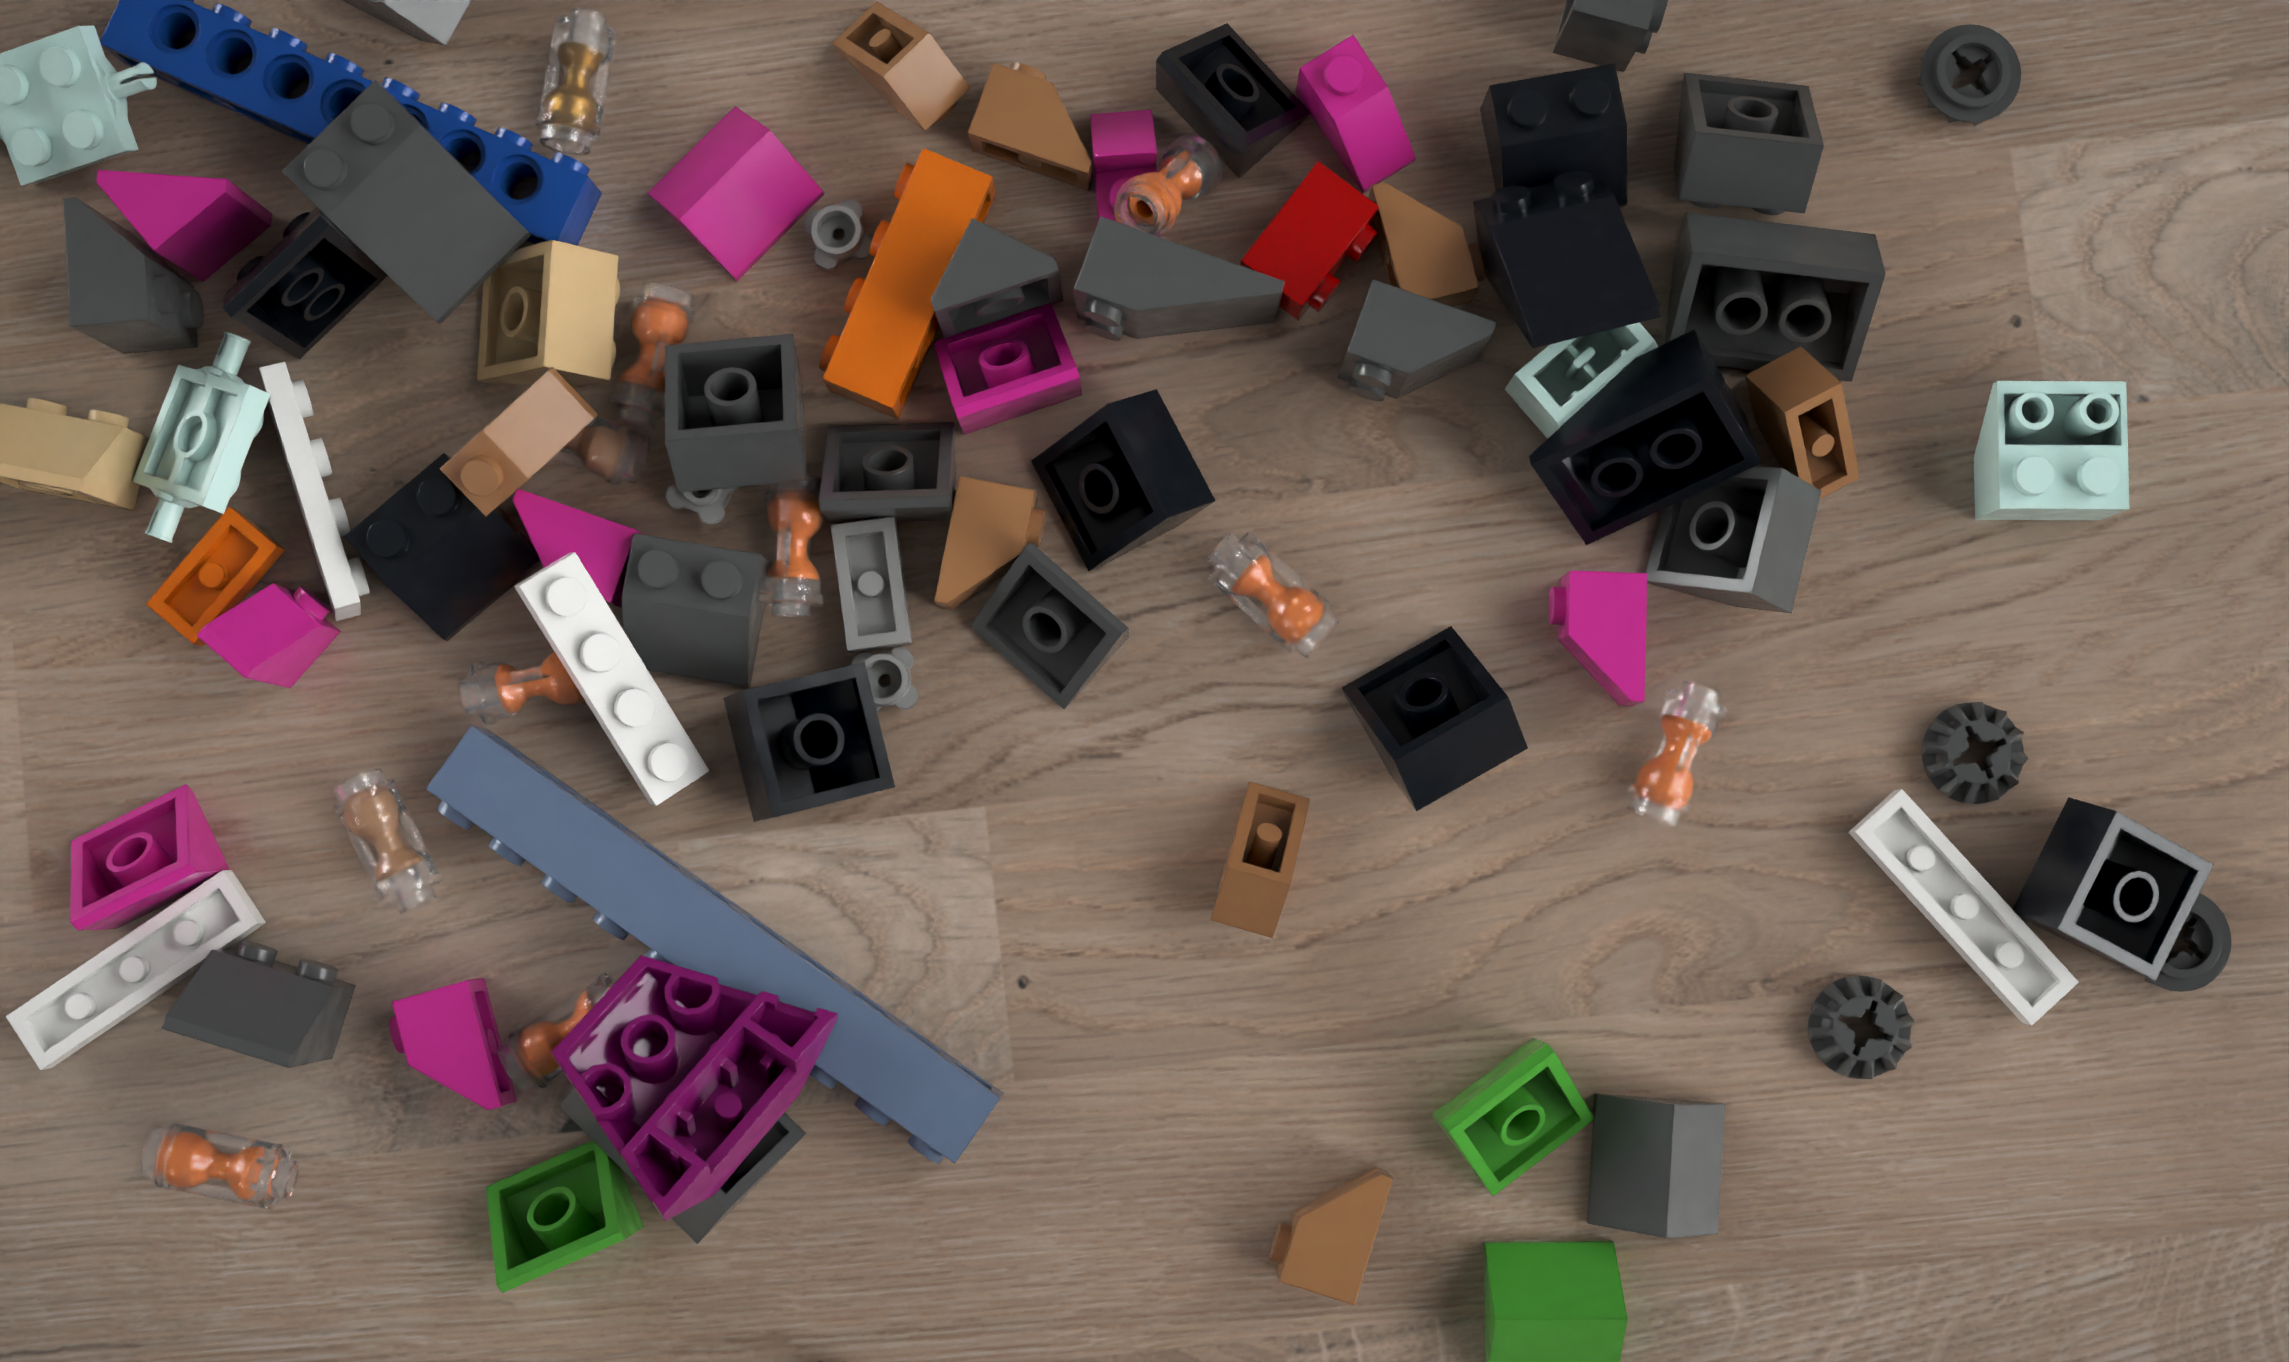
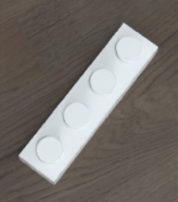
[259,362,370,621]
[514,552,709,806]
[1848,789,2079,1025]
[6,870,266,1070]

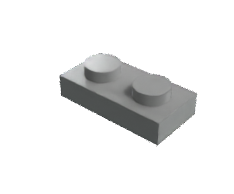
[831,516,913,653]

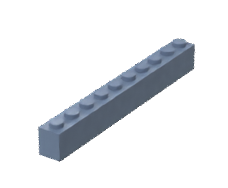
[426,725,1004,1164]

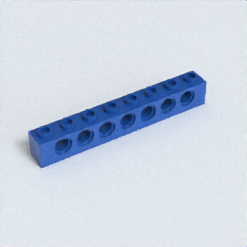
[100,0,602,246]

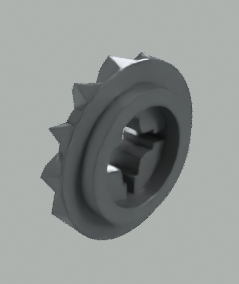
[1917,24,2021,126]
[1922,702,2028,804]
[2145,893,2231,992]
[1808,975,1914,1079]

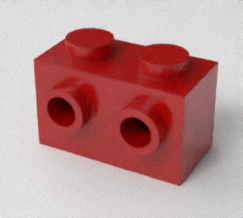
[1240,161,1379,321]

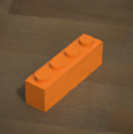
[819,148,997,420]

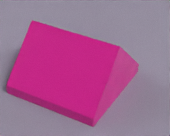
[647,106,824,281]
[96,170,272,282]
[933,303,1082,435]
[70,784,230,931]

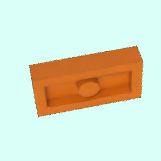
[146,507,285,647]

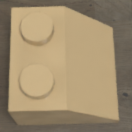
[477,240,620,387]
[0,398,149,511]

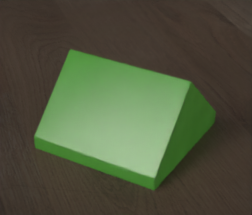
[1432,1038,1595,1196]
[486,1140,644,1293]
[1483,1240,1628,1362]

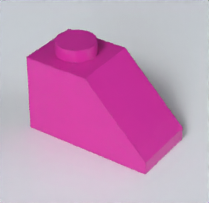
[1296,35,1416,194]
[513,489,644,609]
[1548,570,1647,706]
[197,583,341,688]
[389,978,517,1110]

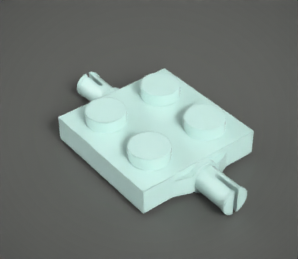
[0,25,157,186]
[132,331,271,543]

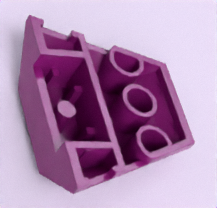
[552,955,838,1221]

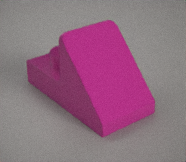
[1090,109,1162,235]

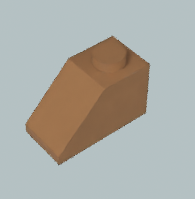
[832,1,971,131]
[968,63,1093,191]
[1368,182,1485,307]
[1745,346,1860,499]
[440,366,598,516]
[934,476,1046,610]
[1211,781,1310,938]
[1269,1167,1393,1306]

